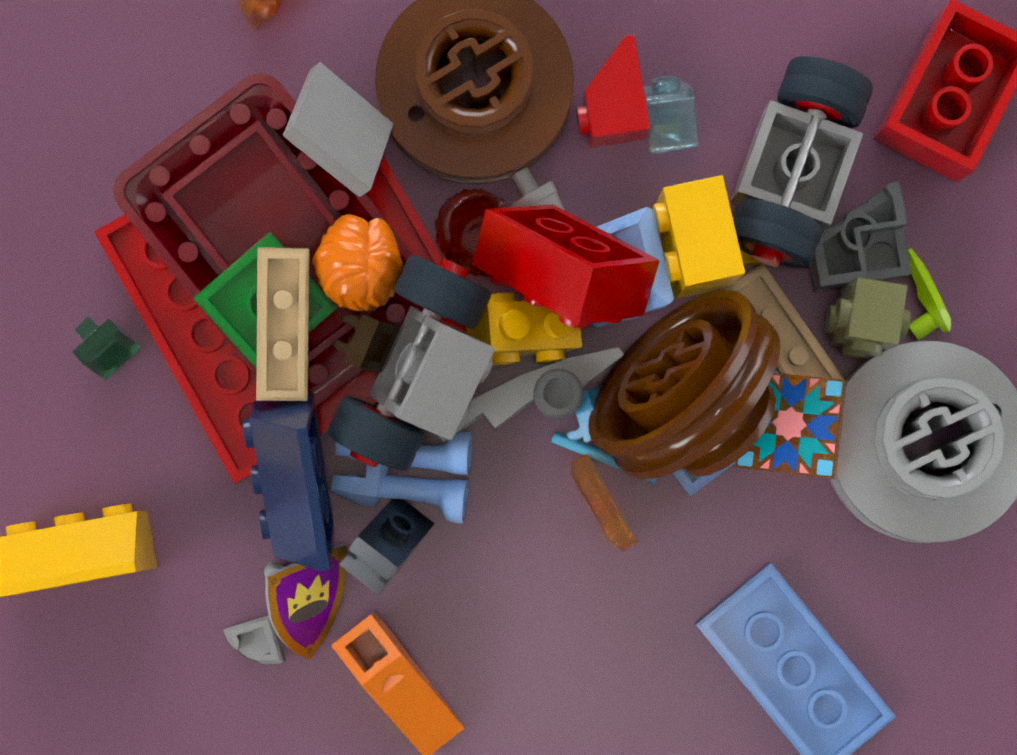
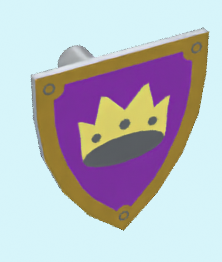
[264,543,346,660]

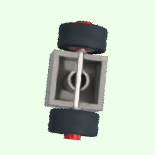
[730,56,873,268]
[327,254,495,471]

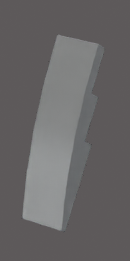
[438,347,624,443]

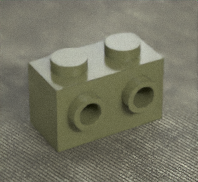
[824,277,911,360]

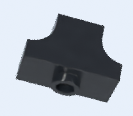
[340,499,435,595]

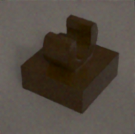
[333,314,399,373]

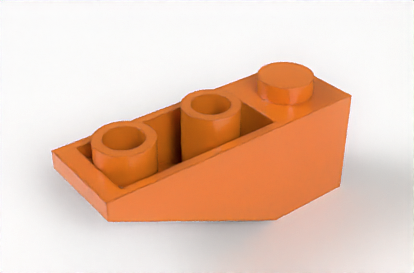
[331,611,465,755]

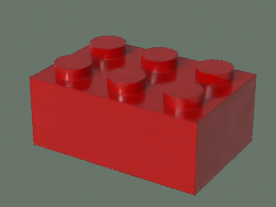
[873,0,1017,183]
[472,204,660,329]

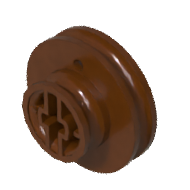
[375,0,574,185]
[588,290,780,479]

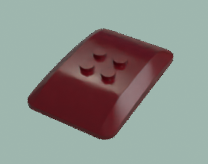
[114,73,424,407]

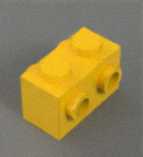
[466,293,582,365]

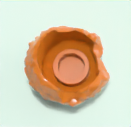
[312,214,404,311]

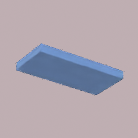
[694,563,896,755]

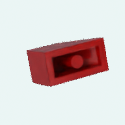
[576,35,650,148]

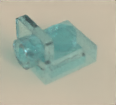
[643,76,699,153]

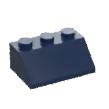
[243,393,335,571]

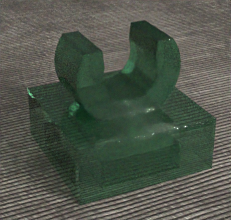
[72,316,141,380]

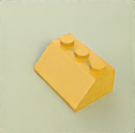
[0,503,158,597]

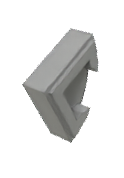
[223,615,286,664]

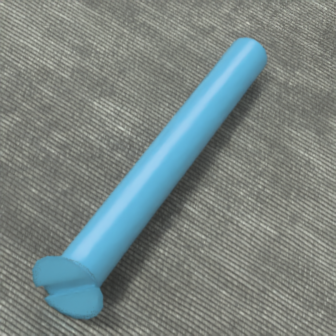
[551,431,657,486]

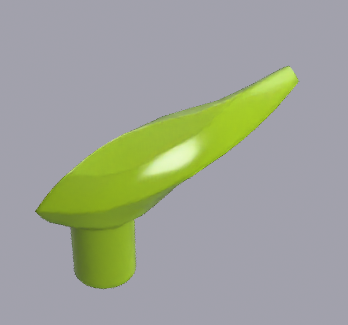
[907,248,951,341]

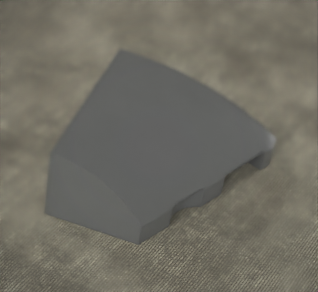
[810,181,912,293]

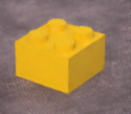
[653,175,745,300]

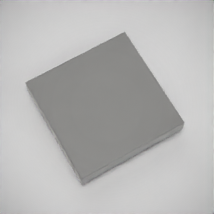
[283,62,394,197]

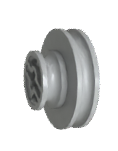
[822,341,1017,543]

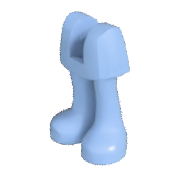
[331,431,473,524]

